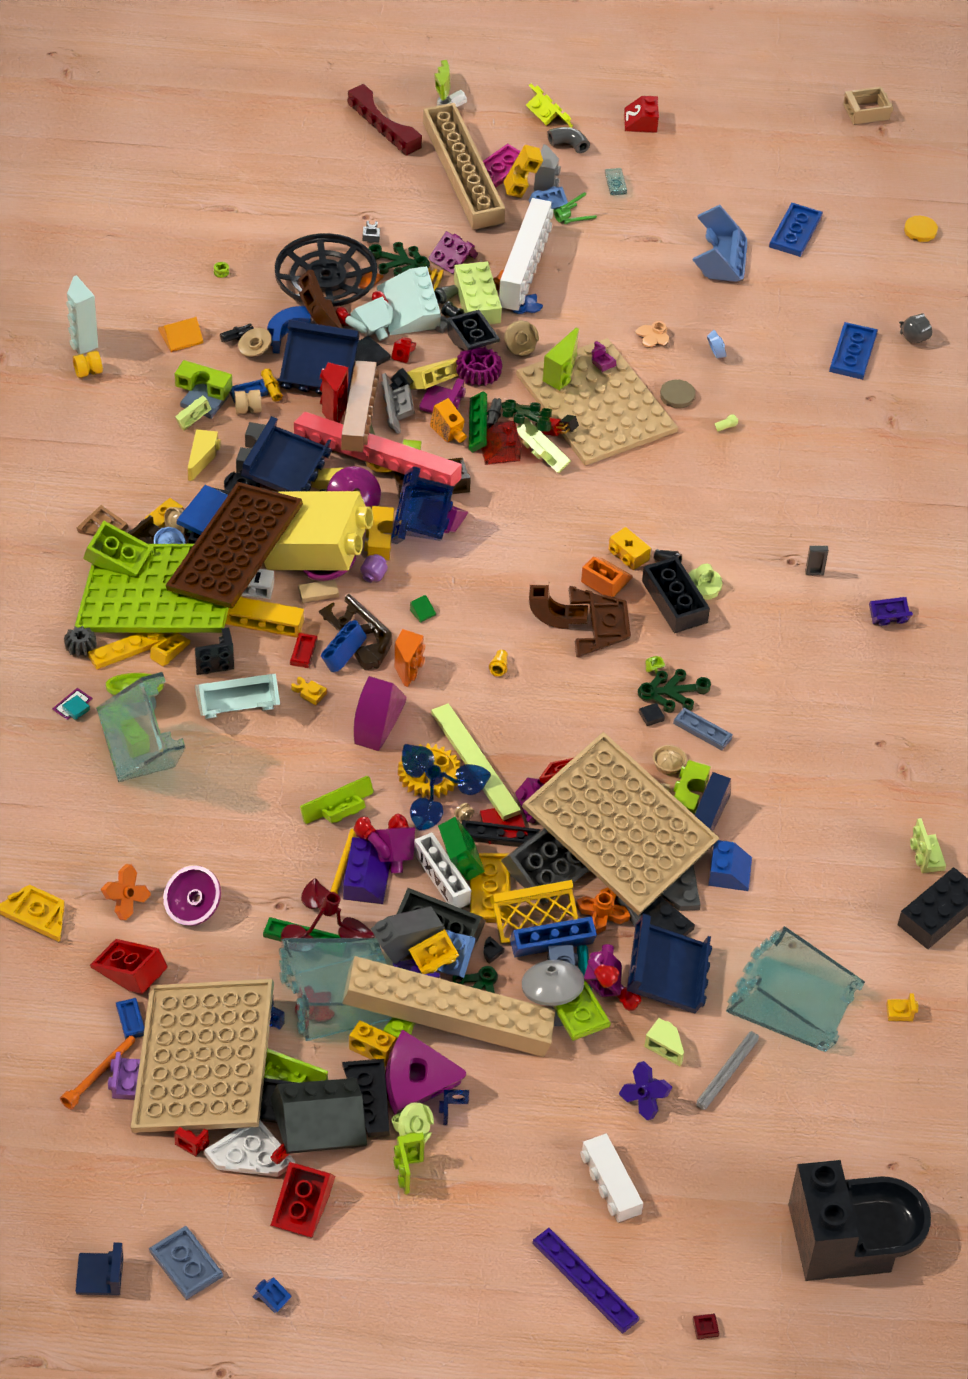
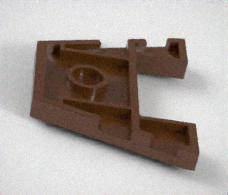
[568,586,631,657]

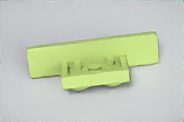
[514,418,571,473]

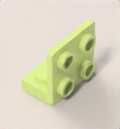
[910,818,946,873]

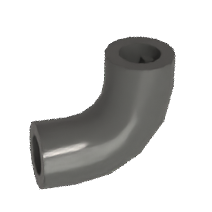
[547,127,590,153]

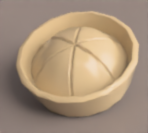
[164,507,188,535]
[653,745,687,775]

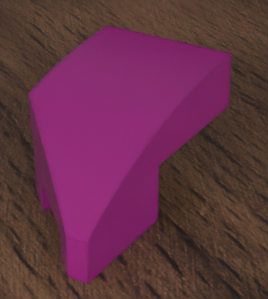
[592,341,617,372]

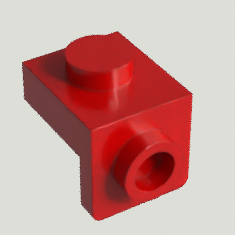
[391,337,417,363]

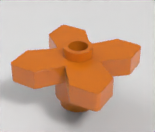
[101,864,151,920]
[576,887,630,934]

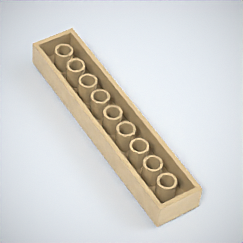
[423,103,505,230]
[342,956,555,1057]

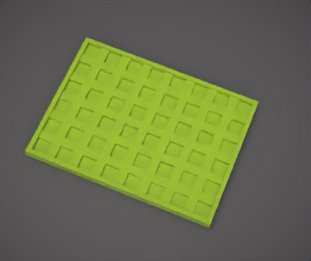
[75,544,229,633]

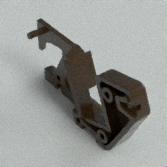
[319,594,392,670]

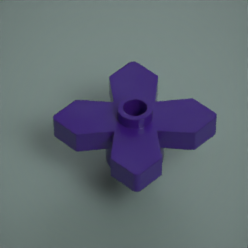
[619,1061,672,1120]

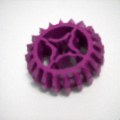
[456,346,503,387]

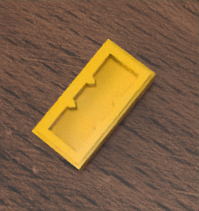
[145,498,184,528]

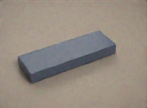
[673,708,733,750]

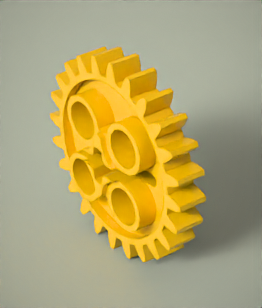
[398,743,461,799]

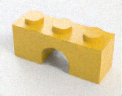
[503,145,543,198]
[364,506,394,561]

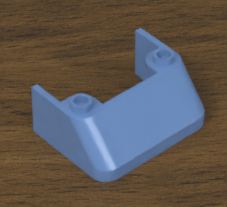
[693,205,747,282]

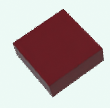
[692,1313,719,1339]

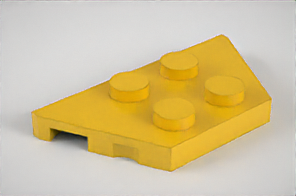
[0,884,65,942]

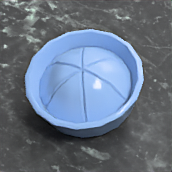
[707,330,727,358]
[154,527,186,544]

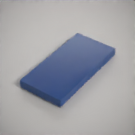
[769,202,823,257]
[829,322,878,380]

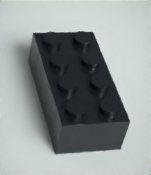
[642,556,710,633]
[898,867,968,949]

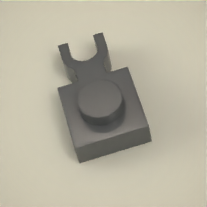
[362,221,380,243]

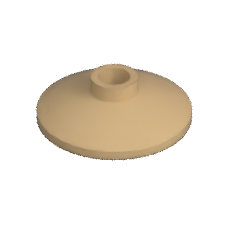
[238,328,272,357]

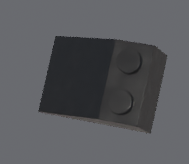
[447,310,500,351]

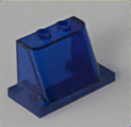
[391,466,454,544]

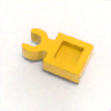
[291,677,327,705]

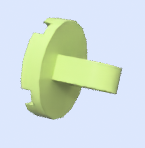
[688,563,723,600]
[391,1103,434,1143]

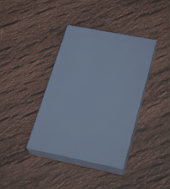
[149,1226,223,1300]

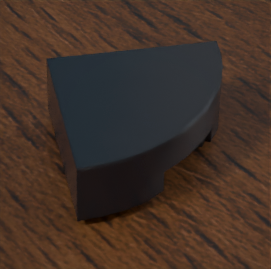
[484,937,504,964]

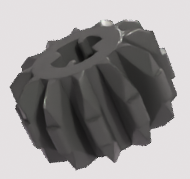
[64,625,97,657]

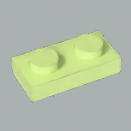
[175,396,211,431]

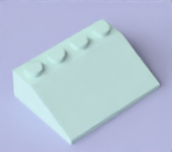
[377,266,441,335]

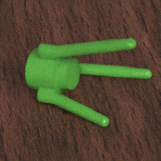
[554,192,597,224]

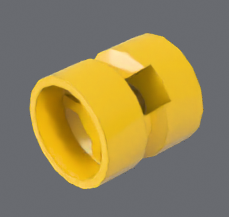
[73,350,103,378]

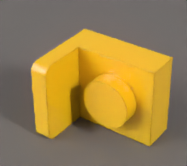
[886,993,919,1021]

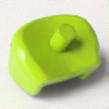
[645,656,665,674]

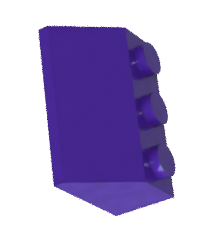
[343,837,391,904]

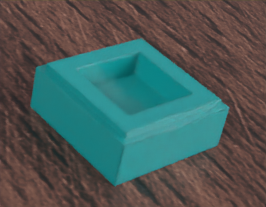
[62,695,90,720]

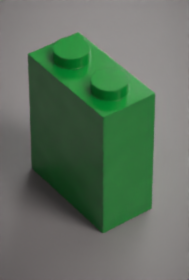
[438,817,485,881]

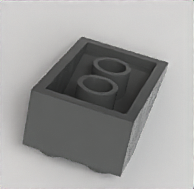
[371,906,445,964]

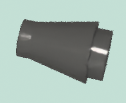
[434,285,458,304]

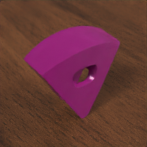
[354,676,407,751]
[385,1030,466,1116]

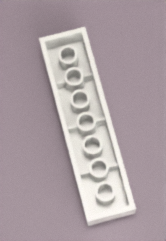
[499,198,554,311]

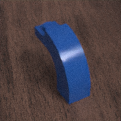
[267,306,312,354]

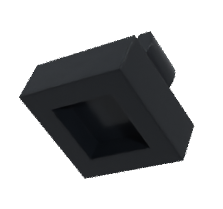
[390,368,413,390]

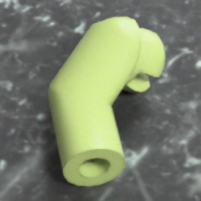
[714,414,738,432]

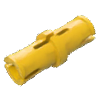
[261,368,283,402]

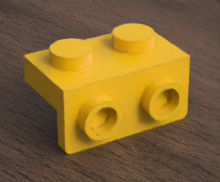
[409,929,459,974]

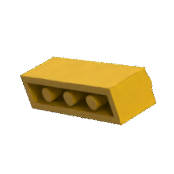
[225,597,304,637]

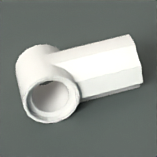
[437,90,467,107]

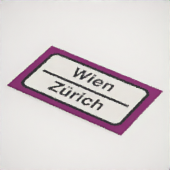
[52,688,93,720]

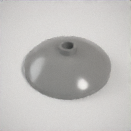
[522,960,584,1006]

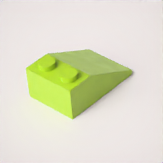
[543,328,579,391]
[83,521,153,576]

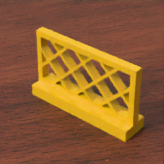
[490,880,578,944]

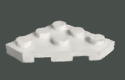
[204,1120,295,1177]

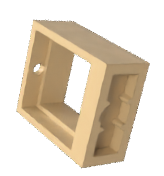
[843,87,893,125]

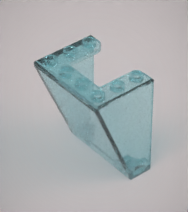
[96,672,186,782]
[726,926,865,1052]
[279,938,392,1041]

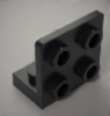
[195,627,234,675]

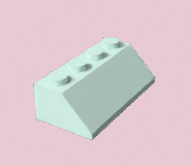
[66,275,98,354]

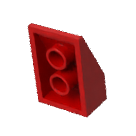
[90,939,168,994]
[270,1162,336,1238]

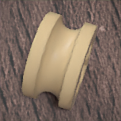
[454,803,474,822]

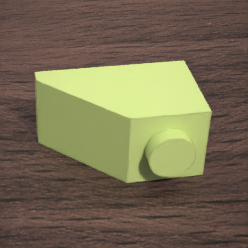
[644,1018,684,1066]

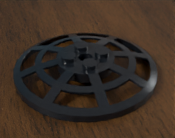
[275,233,377,307]

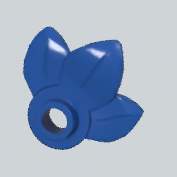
[512,294,543,314]

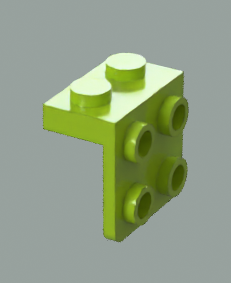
[393,1132,425,1194]

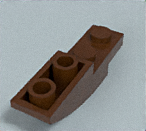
[298,270,342,328]

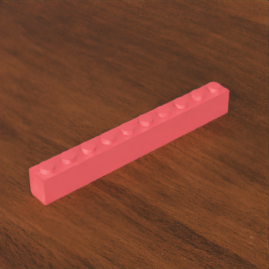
[294,412,461,490]

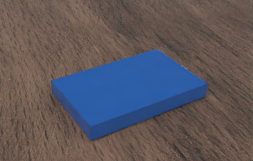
[177,485,228,535]

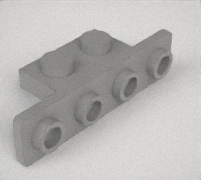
[381,373,415,434]

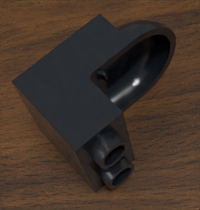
[788,1160,931,1281]

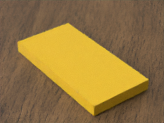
[470,853,511,923]

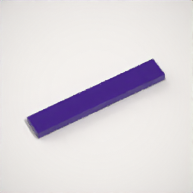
[532,1228,639,1334]

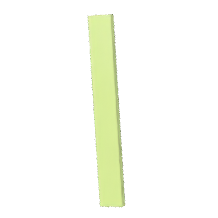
[431,703,521,821]

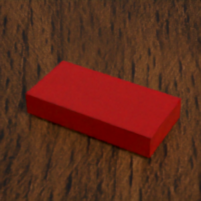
[290,633,317,668]

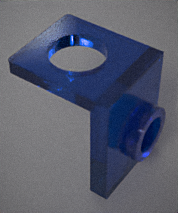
[439,1089,469,1125]

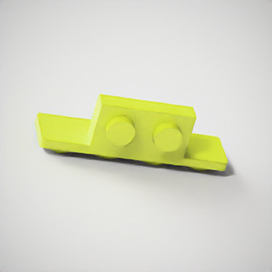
[526,83,573,128]

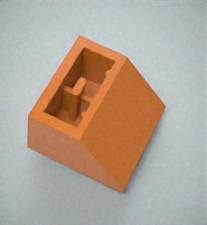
[581,556,633,597]
[394,629,425,687]

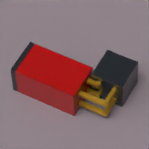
[535,415,579,436]

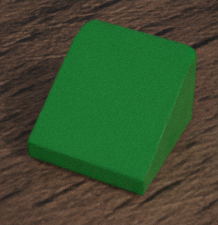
[410,595,436,623]

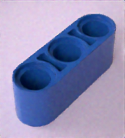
[321,620,367,672]

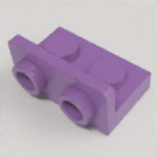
[108,1052,140,1100]

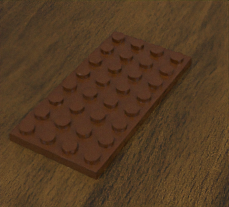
[166,482,303,609]

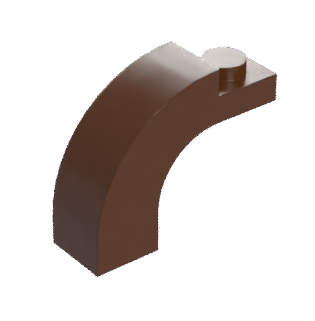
[529,585,588,629]

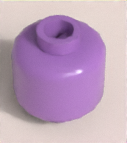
[360,554,388,583]

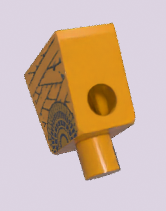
[430,398,467,443]

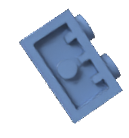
[528,186,568,210]
[437,930,476,978]

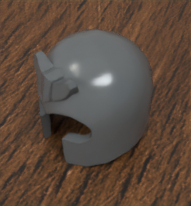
[899,313,932,343]

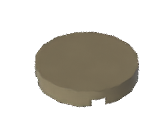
[660,379,695,408]

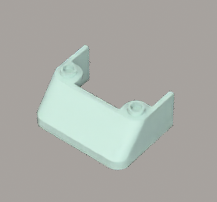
[195,674,280,719]

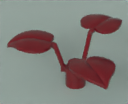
[281,878,375,952]

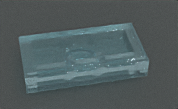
[605,168,627,195]

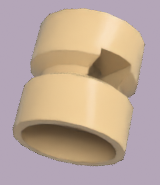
[234,390,262,414]

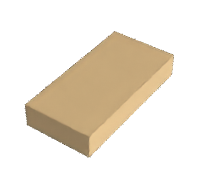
[298,579,339,603]

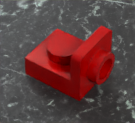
[175,1127,210,1157]

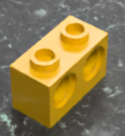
[349,1020,396,1066]

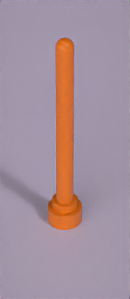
[60,1036,135,1109]

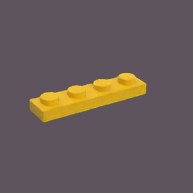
[88,633,165,670]

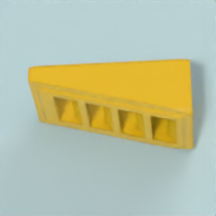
[150,633,191,666]

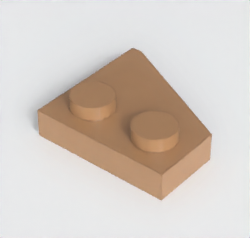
[77,505,129,536]

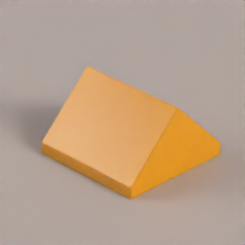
[158,317,203,352]

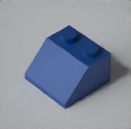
[708,840,752,891]

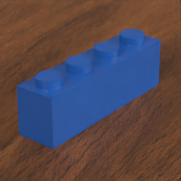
[510,917,597,958]

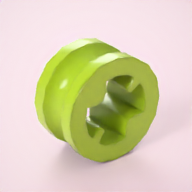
[214,262,229,278]

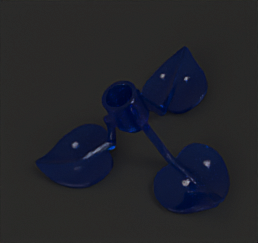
[402,744,491,830]

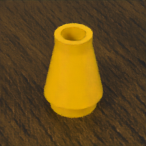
[489,650,508,677]

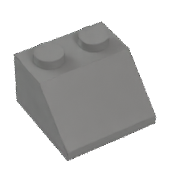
[534,144,561,191]

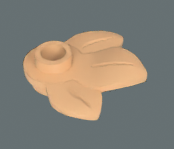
[635,321,669,347]

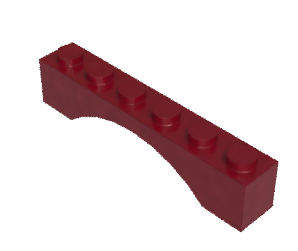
[347,84,422,156]

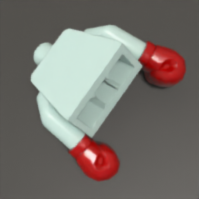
[335,291,393,341]

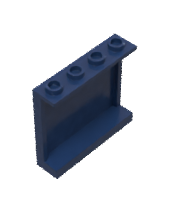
[277,320,360,396]
[241,416,332,492]
[627,914,712,1014]

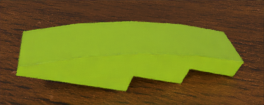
[434,60,451,100]

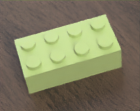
[454,261,502,324]

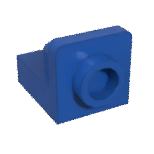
[252,1277,292,1313]

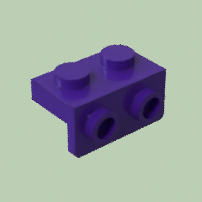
[869,597,913,626]

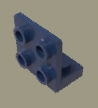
[75,1242,124,1295]

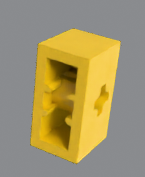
[608,527,651,571]

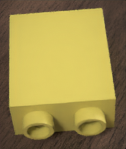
[264,491,373,571]

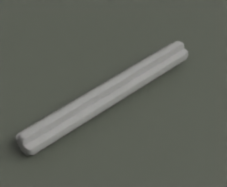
[696,1031,759,1110]

